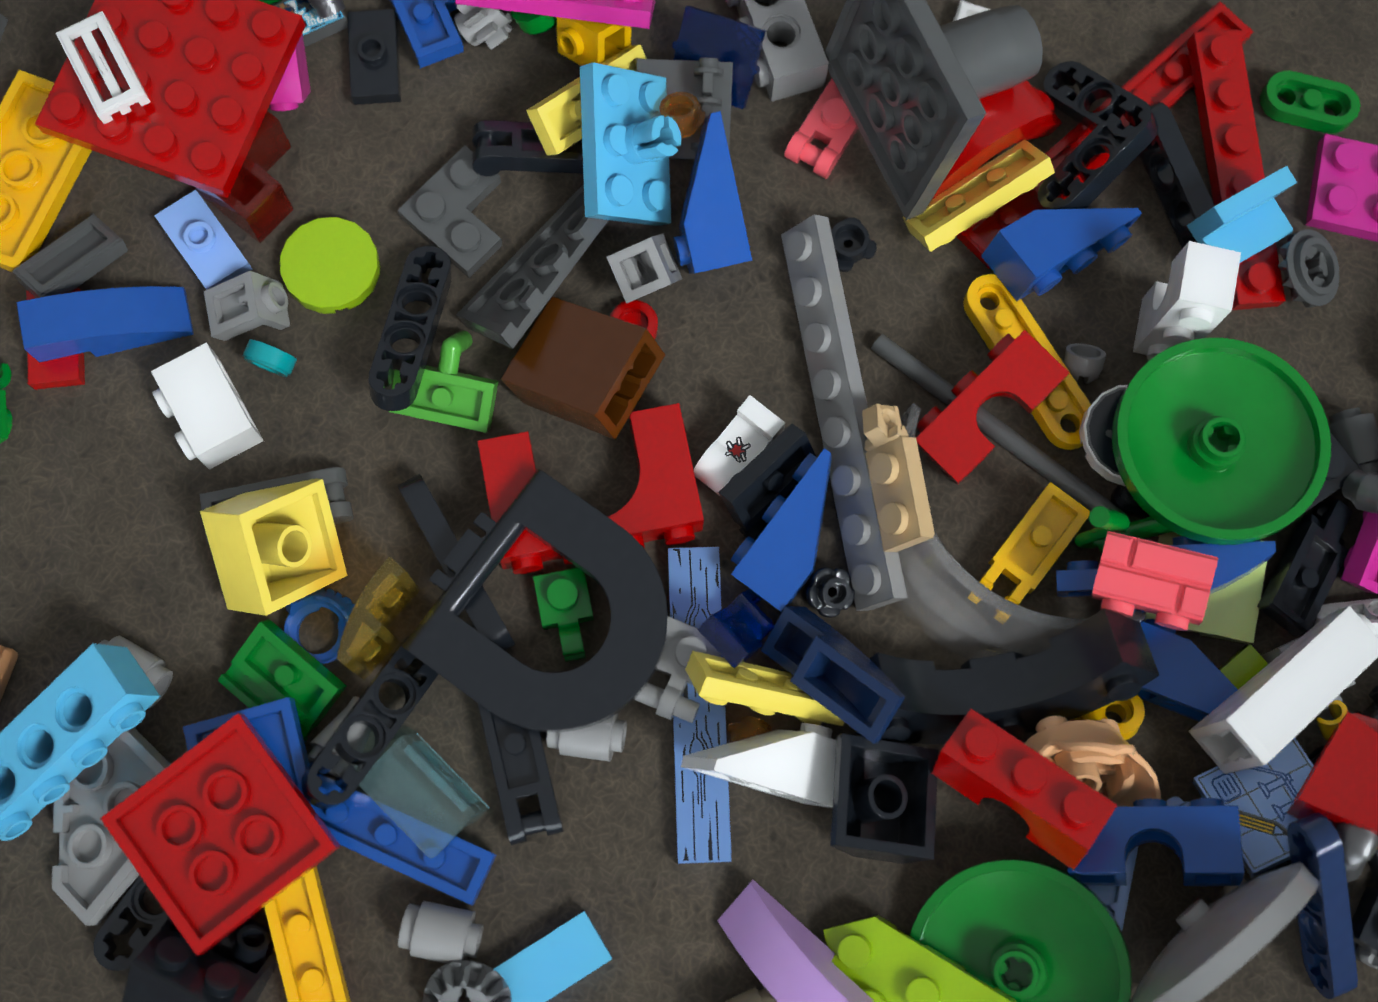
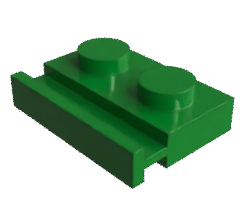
[217,619,347,743]

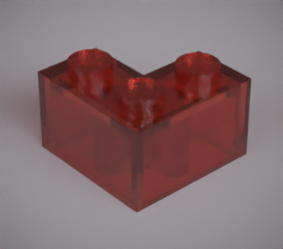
[189,111,293,243]

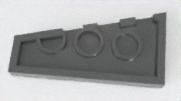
[456,184,609,349]

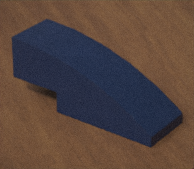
[761,606,905,744]

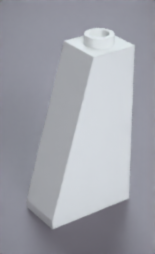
[1188,606,1378,774]

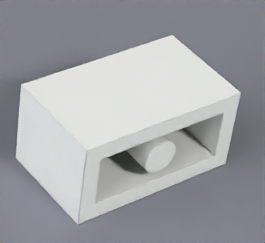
[151,342,264,470]

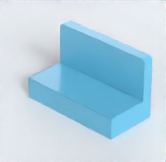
[1187,166,1297,263]

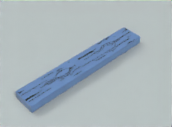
[668,547,732,864]

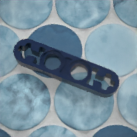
[1287,813,1358,1000]

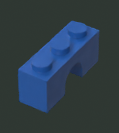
[1068,798,1244,886]

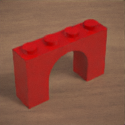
[477,403,704,574]

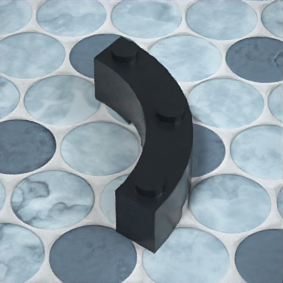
[854,608,1160,744]

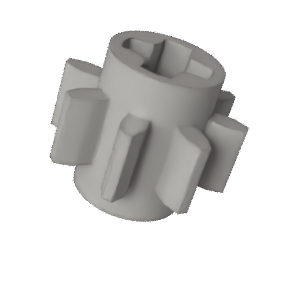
[455,4,514,50]

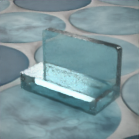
[359,733,490,858]

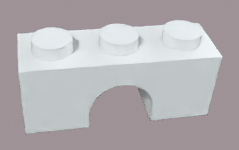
[1133,241,1241,360]

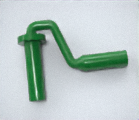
[1074,506,1173,553]

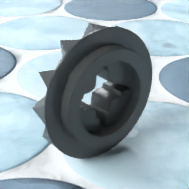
[1278,229,1340,308]
[422,960,512,1002]

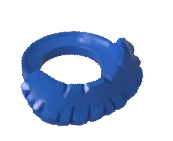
[284,588,368,664]

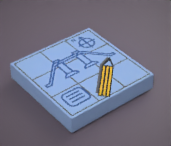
[1193,737,1313,878]

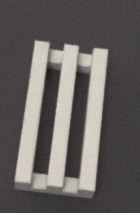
[56,11,151,124]

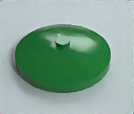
[1112,338,1331,545]
[910,859,1132,1002]

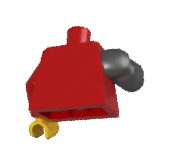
[1287,700,1378,882]

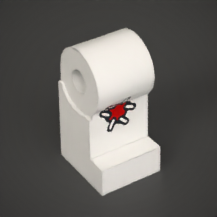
[694,395,785,496]

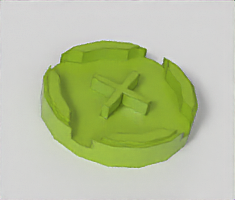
[280,217,380,314]

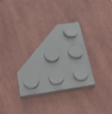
[52,728,170,926]

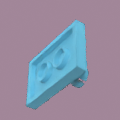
[580,62,682,226]

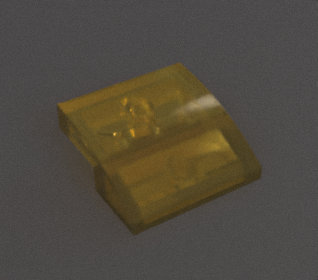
[337,556,421,680]

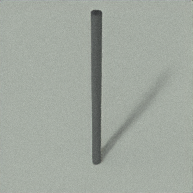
[871,333,1159,543]

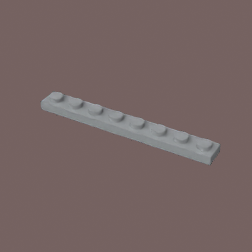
[781,214,908,611]

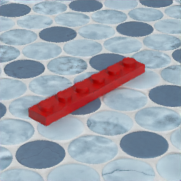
[1187,30,1286,310]

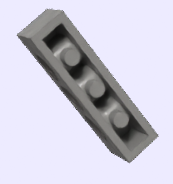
[726,0,829,102]

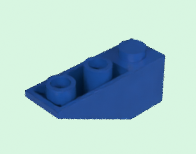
[981,208,1142,301]
[731,448,832,612]

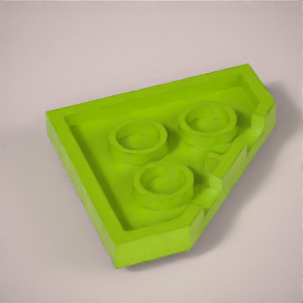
[823,915,1016,1002]

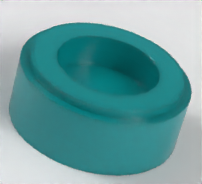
[242,339,297,377]

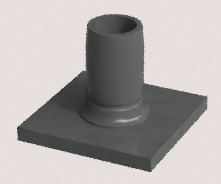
[825,0,1043,220]

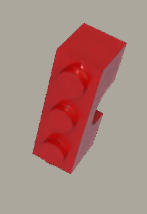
[915,330,1070,485]
[932,709,1118,870]

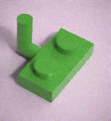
[388,331,499,433]

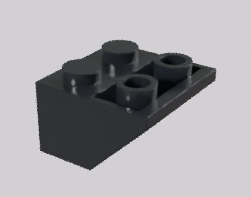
[122,918,278,1002]

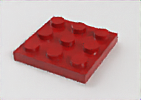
[100,713,341,956]

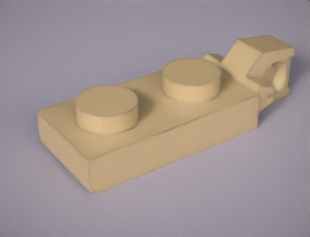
[862,404,935,552]

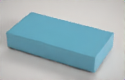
[494,911,613,1002]

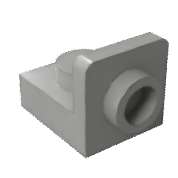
[204,271,290,341]

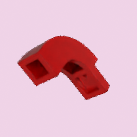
[933,80,1062,199]

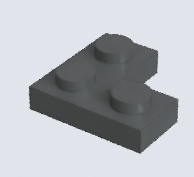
[397,145,503,278]

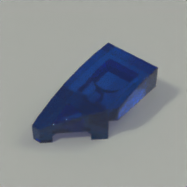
[697,589,774,668]

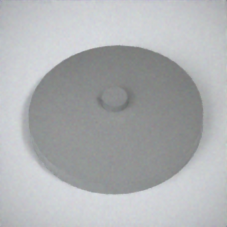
[1130,862,1319,1002]

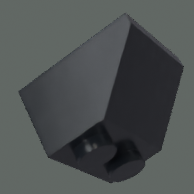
[830,733,939,864]

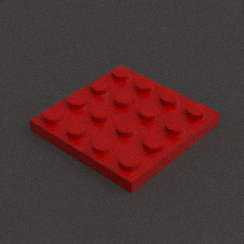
[35,0,306,199]

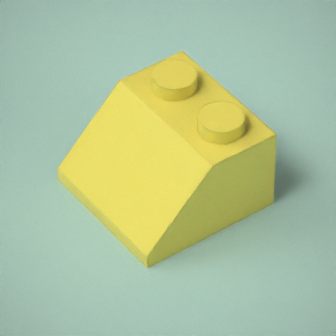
[200,478,348,616]

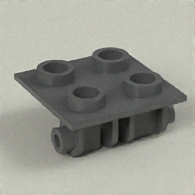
[636,58,733,160]

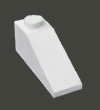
[681,723,837,808]

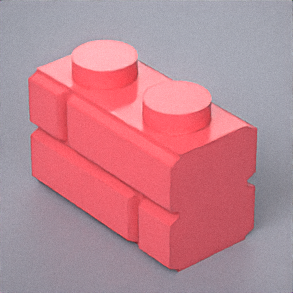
[1092,531,1218,631]

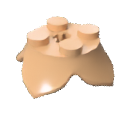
[1024,716,1161,807]

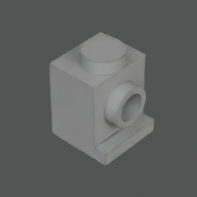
[606,234,683,304]

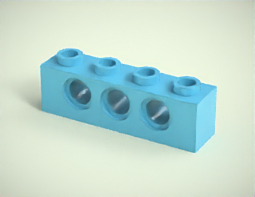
[0,643,160,841]

